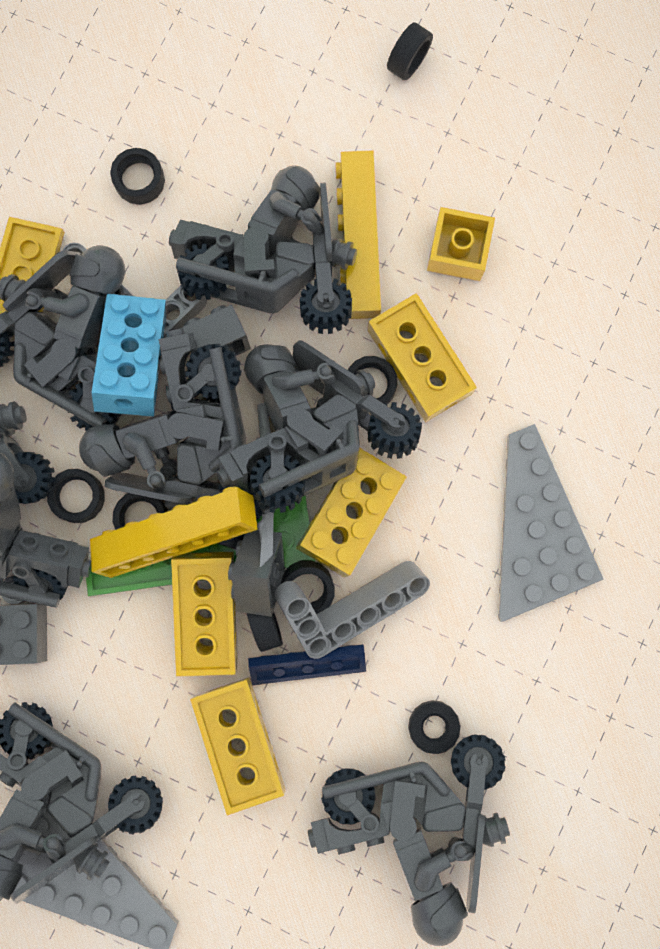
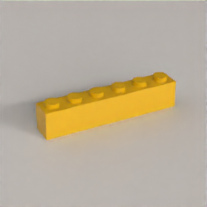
[335,150,381,319]
[90,487,258,578]

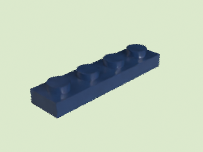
[248,644,366,685]

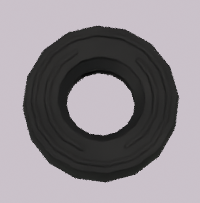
[408,700,461,754]

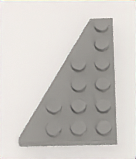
[498,424,604,622]
[14,802,179,949]

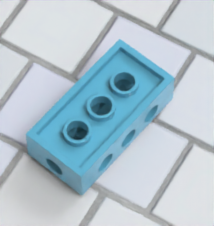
[92,294,166,417]

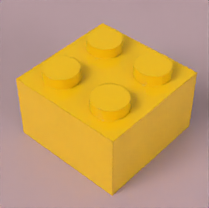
[427,207,495,281]

